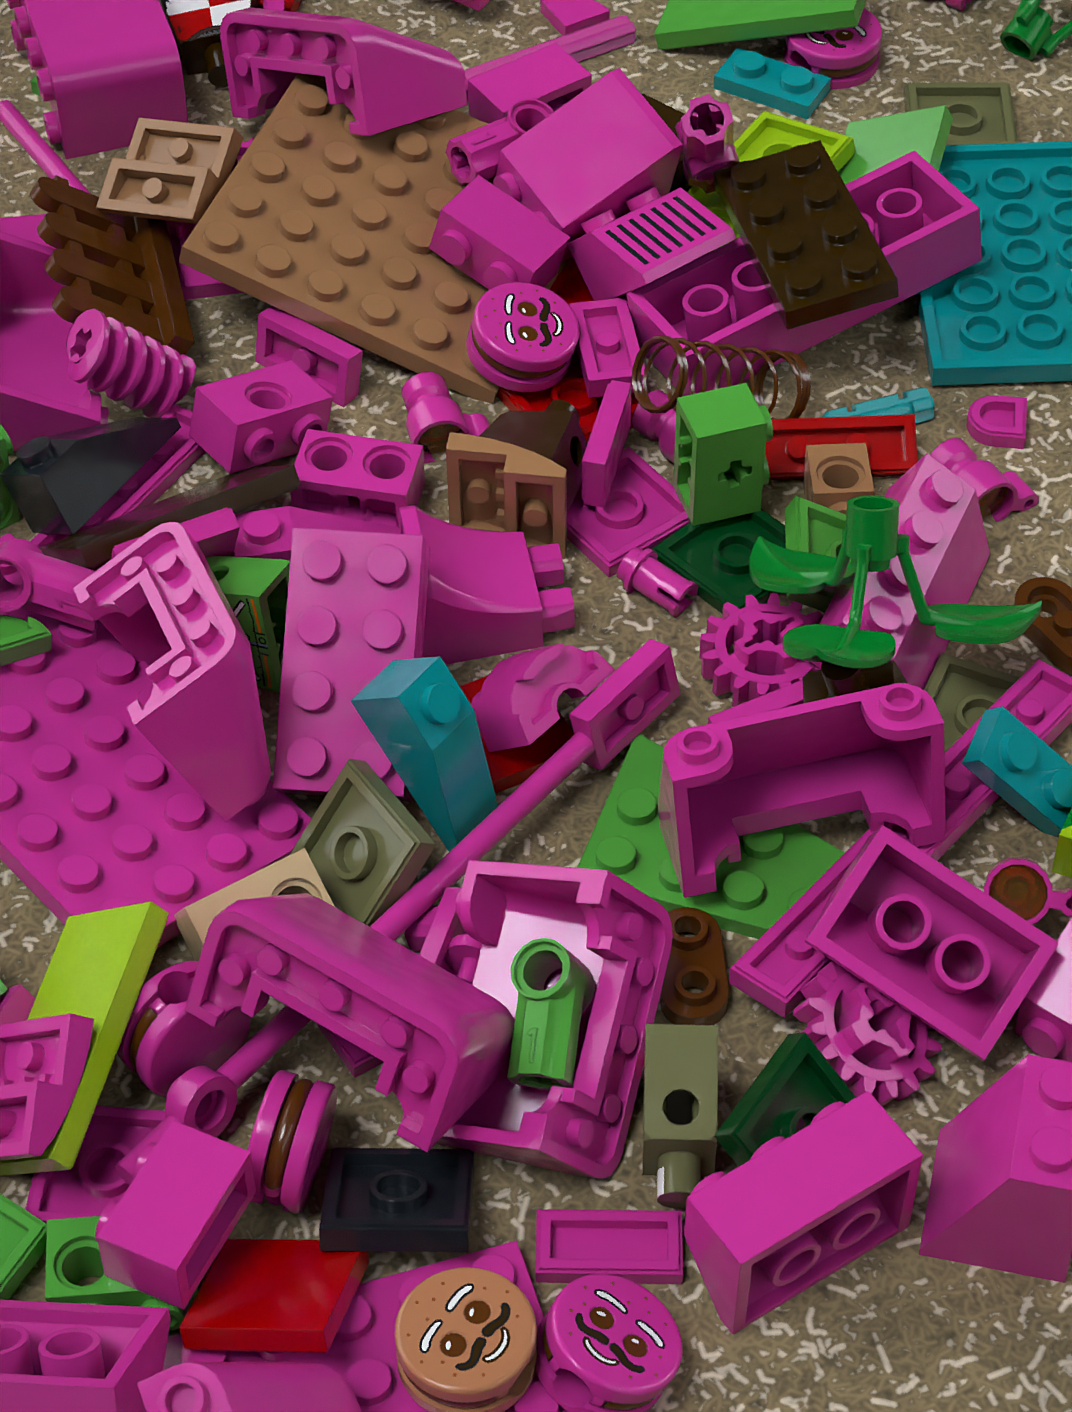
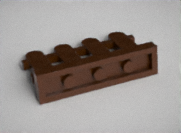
[30,175,195,355]

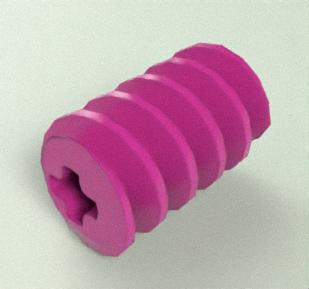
[66,309,196,417]

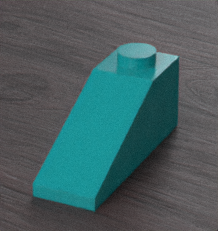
[351,656,498,852]

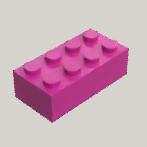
[272,527,430,802]

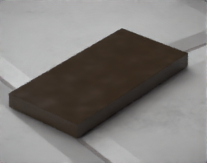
[39,465,301,570]

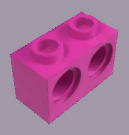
[290,429,425,527]

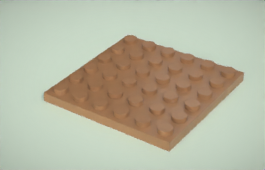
[179,73,570,404]

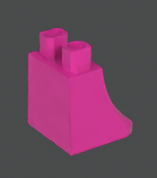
[398,505,575,665]

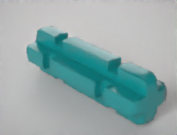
[822,387,935,424]

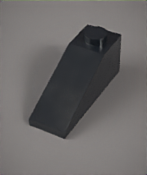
[0,417,181,535]

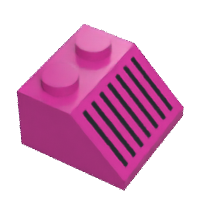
[567,187,736,301]

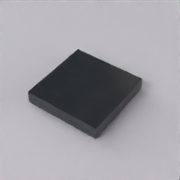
[319,1148,474,1253]

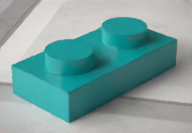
[713,47,831,120]
[962,706,1072,837]

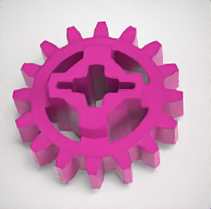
[699,593,823,707]
[793,961,942,1106]

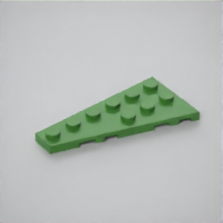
[577,734,845,939]

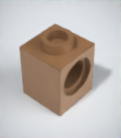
[803,443,875,515]

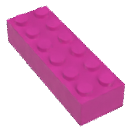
[627,150,982,396]

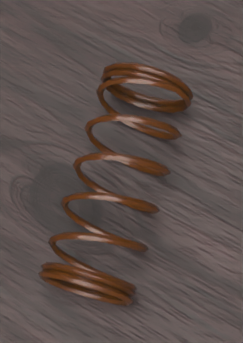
[632,335,811,419]

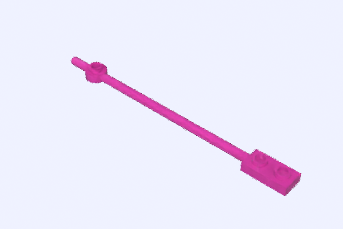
[115,639,681,1185]

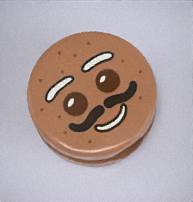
[395,1267,537,1412]

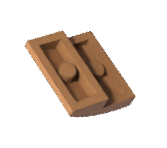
[96,118,244,224]
[446,432,567,559]

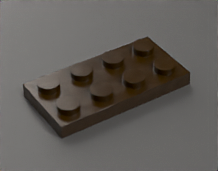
[713,140,899,330]

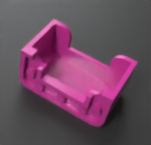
[7,0,189,160]

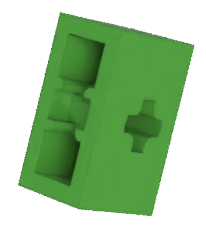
[673,383,773,526]

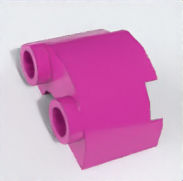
[471,644,615,752]

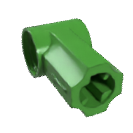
[507,938,595,1090]

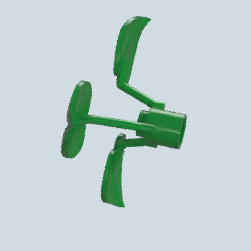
[749,496,1042,668]

